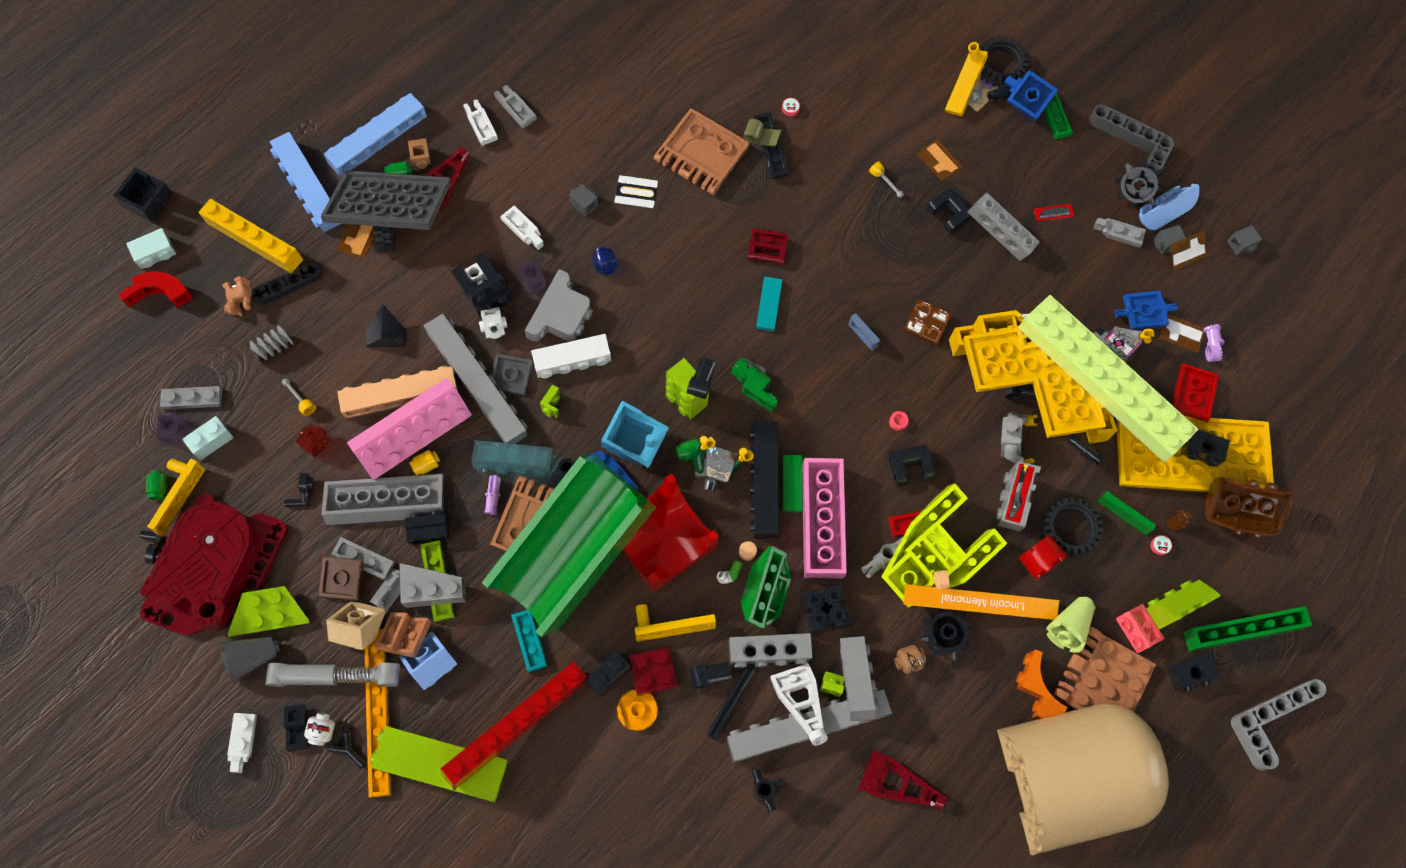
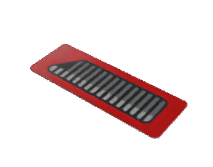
[1034,204,1074,221]

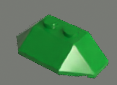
[740,546,791,629]

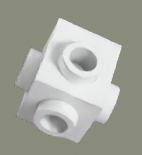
[479,307,507,339]

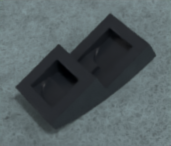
[284,704,309,752]

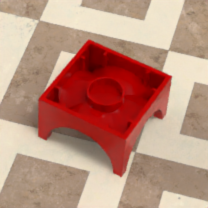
[622,473,719,593]

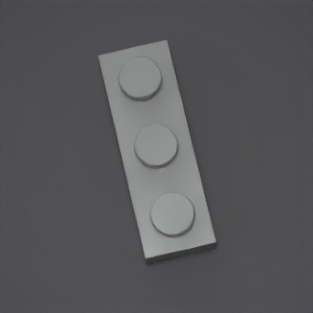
[160,386,222,410]
[331,537,395,580]

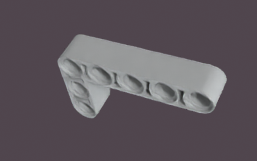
[1231,679,1326,771]

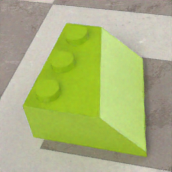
[1146,580,1220,629]

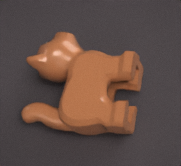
[222,276,252,317]

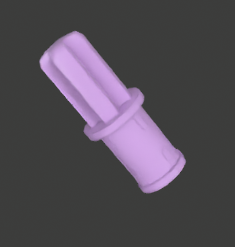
[484,475,501,515]

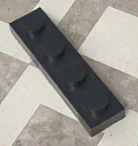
[754,112,789,180]

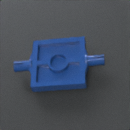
[1114,290,1178,330]

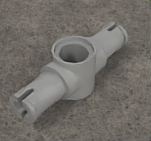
[862,535,904,578]

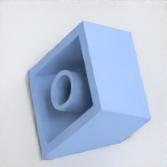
[399,631,457,690]

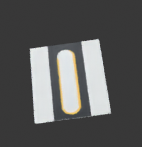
[614,175,658,208]

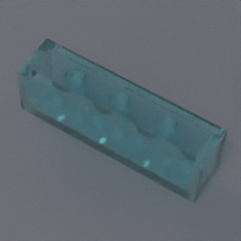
[471,440,554,477]

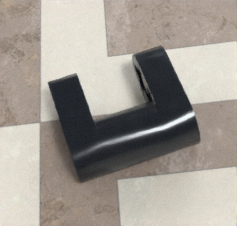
[925,188,972,234]
[888,445,935,486]

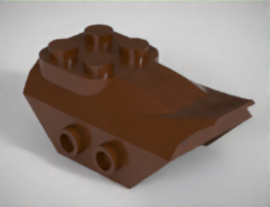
[1205,477,1294,538]

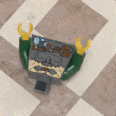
[692,436,754,492]

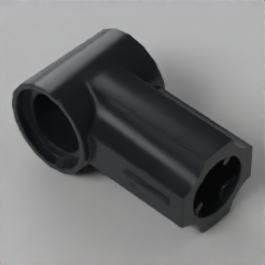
[686,358,717,399]
[1005,384,1037,400]
[543,458,575,491]
[689,661,732,689]

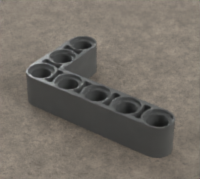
[1089,104,1174,184]

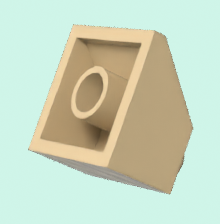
[326,601,385,650]

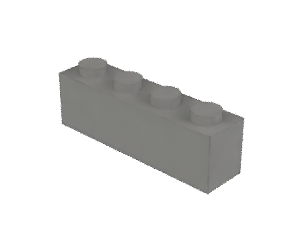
[840,636,879,721]

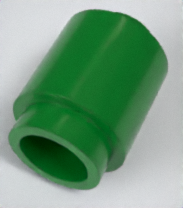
[385,161,413,175]
[675,439,702,462]
[146,470,168,500]

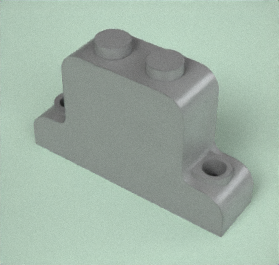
[525,269,593,342]

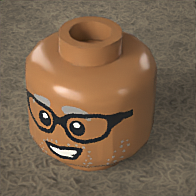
[894,645,926,674]

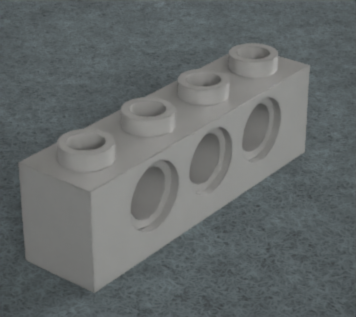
[968,193,1040,261]
[729,633,812,668]

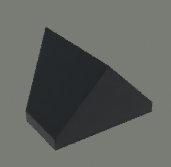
[366,304,405,347]

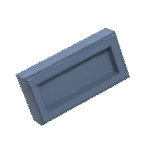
[848,313,880,351]

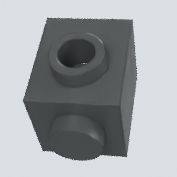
[569,184,598,217]
[1154,225,1187,254]
[1227,225,1262,256]

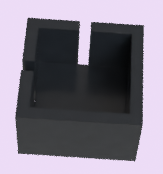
[113,167,173,222]

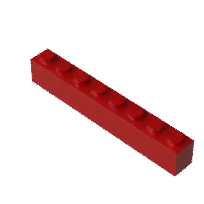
[440,661,587,791]

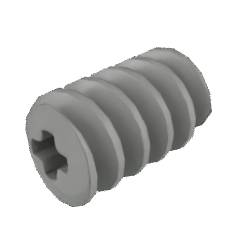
[250,325,294,364]

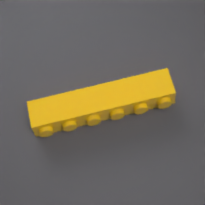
[199,199,303,274]

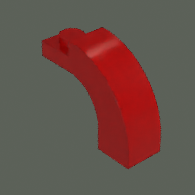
[118,271,193,308]

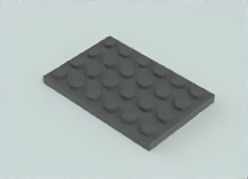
[321,171,451,230]

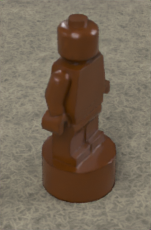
[1167,510,1191,531]

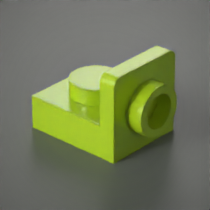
[540,385,561,418]
[820,672,844,697]

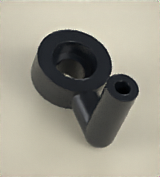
[284,473,314,507]
[140,530,165,565]

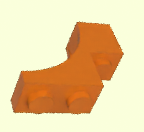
[1016,649,1067,720]

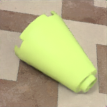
[1046,597,1095,653]

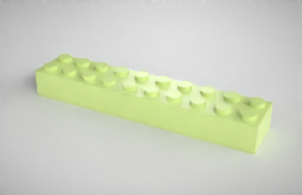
[1018,295,1199,462]

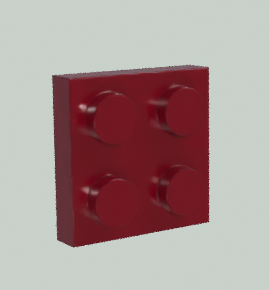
[629,648,677,696]

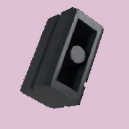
[405,511,449,545]
[586,651,631,697]

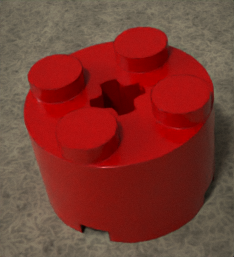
[1019,535,1068,580]

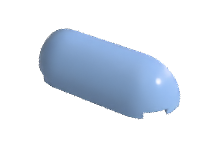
[1139,184,1199,230]

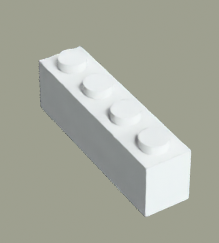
[531,334,611,378]

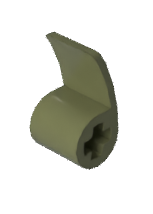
[743,119,781,147]

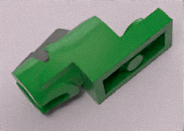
[731,357,778,413]

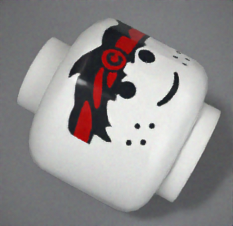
[304,713,335,746]

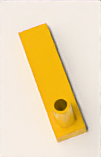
[945,42,988,117]
[147,459,206,537]
[635,604,716,642]

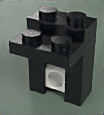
[451,253,512,318]

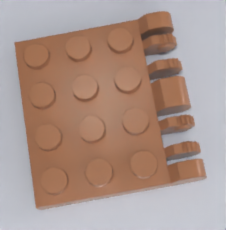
[653,108,750,195]
[490,475,554,551]
[1053,626,1156,712]

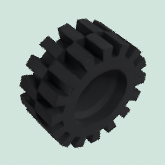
[373,226,395,253]

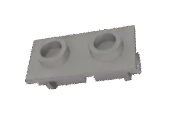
[370,569,400,613]

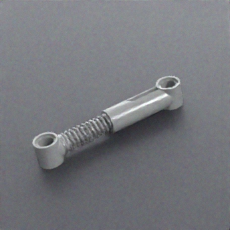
[265,663,400,687]

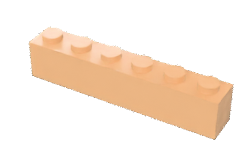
[337,366,459,419]

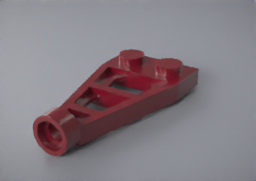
[425,147,470,217]
[858,750,947,810]

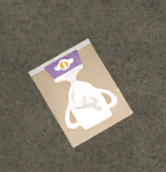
[968,75,998,112]

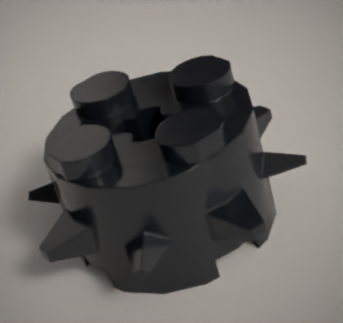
[1114,159,1165,209]
[920,608,974,661]

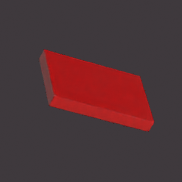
[1172,363,1219,423]

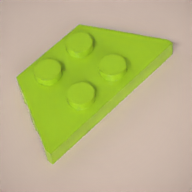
[228,586,310,637]

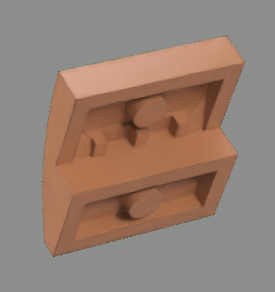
[375,612,432,657]

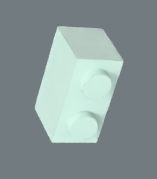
[126,228,176,269]
[183,416,234,461]

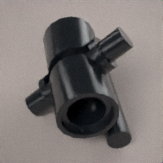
[751,769,785,813]

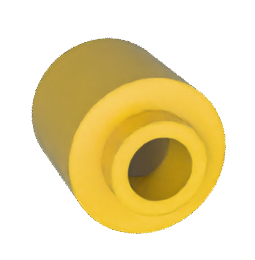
[409,449,440,476]

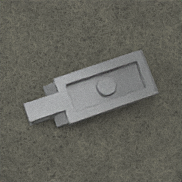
[1093,218,1146,248]

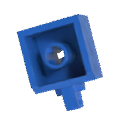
[1004,71,1058,122]

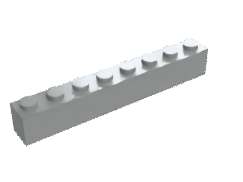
[423,314,528,449]
[726,688,892,763]

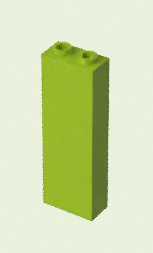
[370,726,508,803]

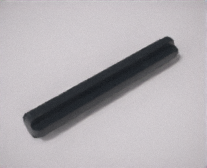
[707,666,755,740]

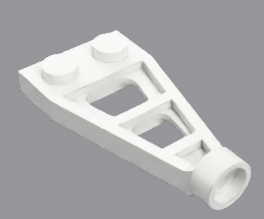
[770,664,828,746]

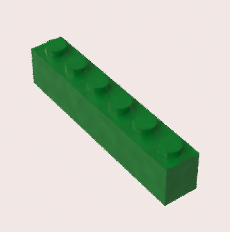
[1183,606,1312,652]

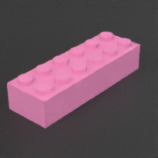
[347,378,472,480]
[802,458,846,579]

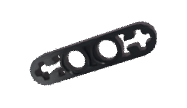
[251,263,322,305]

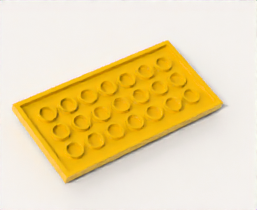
[1116,416,1274,492]

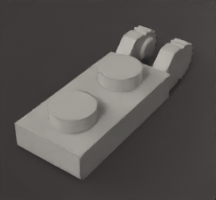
[494,85,537,129]

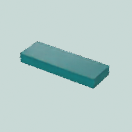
[756,277,782,332]
[511,610,548,673]

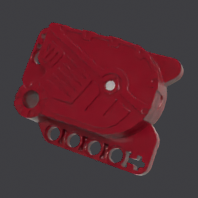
[140,493,289,637]

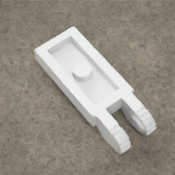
[463,100,498,146]

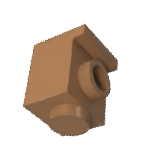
[408,138,431,169]

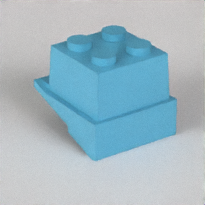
[601,401,669,469]

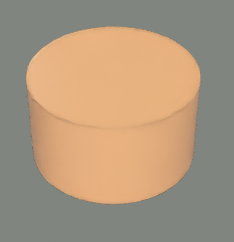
[739,541,757,561]
[934,570,949,590]

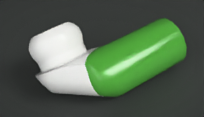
[717,561,743,584]

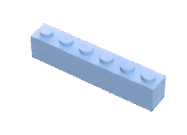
[324,93,427,177]
[269,132,342,233]

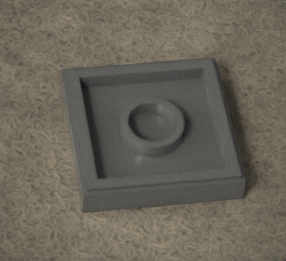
[491,353,534,396]

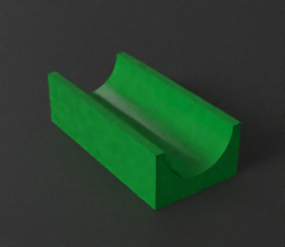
[482,455,656,637]

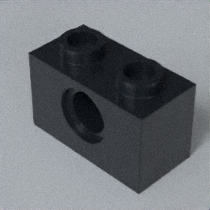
[1180,430,1230,467]
[1166,653,1220,692]

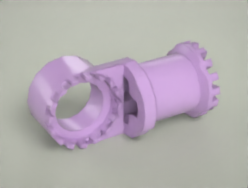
[1203,324,1225,362]

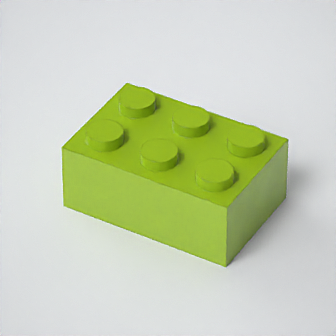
[666,358,709,420]

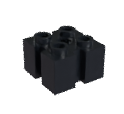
[800,585,851,635]

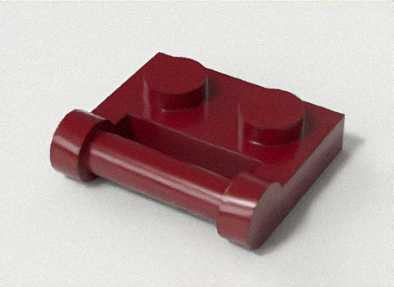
[747,228,788,266]

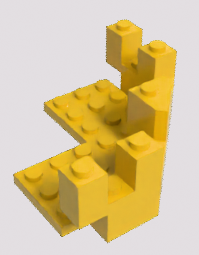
[949,310,1117,443]

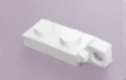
[500,206,544,250]
[227,713,257,773]

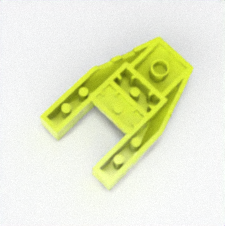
[881,484,1007,607]

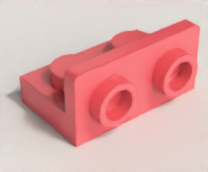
[1116,604,1165,653]

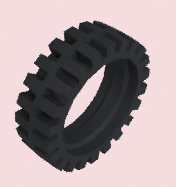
[980,36,1028,88]
[1041,498,1103,557]

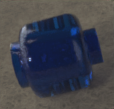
[591,247,618,275]

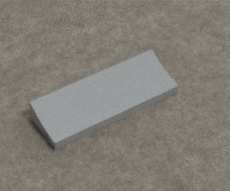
[321,474,444,525]

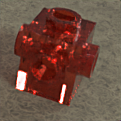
[295,424,330,458]

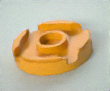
[617,690,658,731]

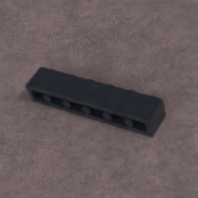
[749,421,779,538]

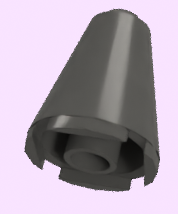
[218,637,280,683]

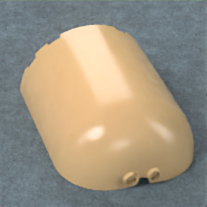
[997,704,1169,855]

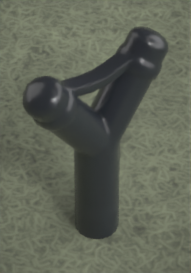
[326,728,366,769]

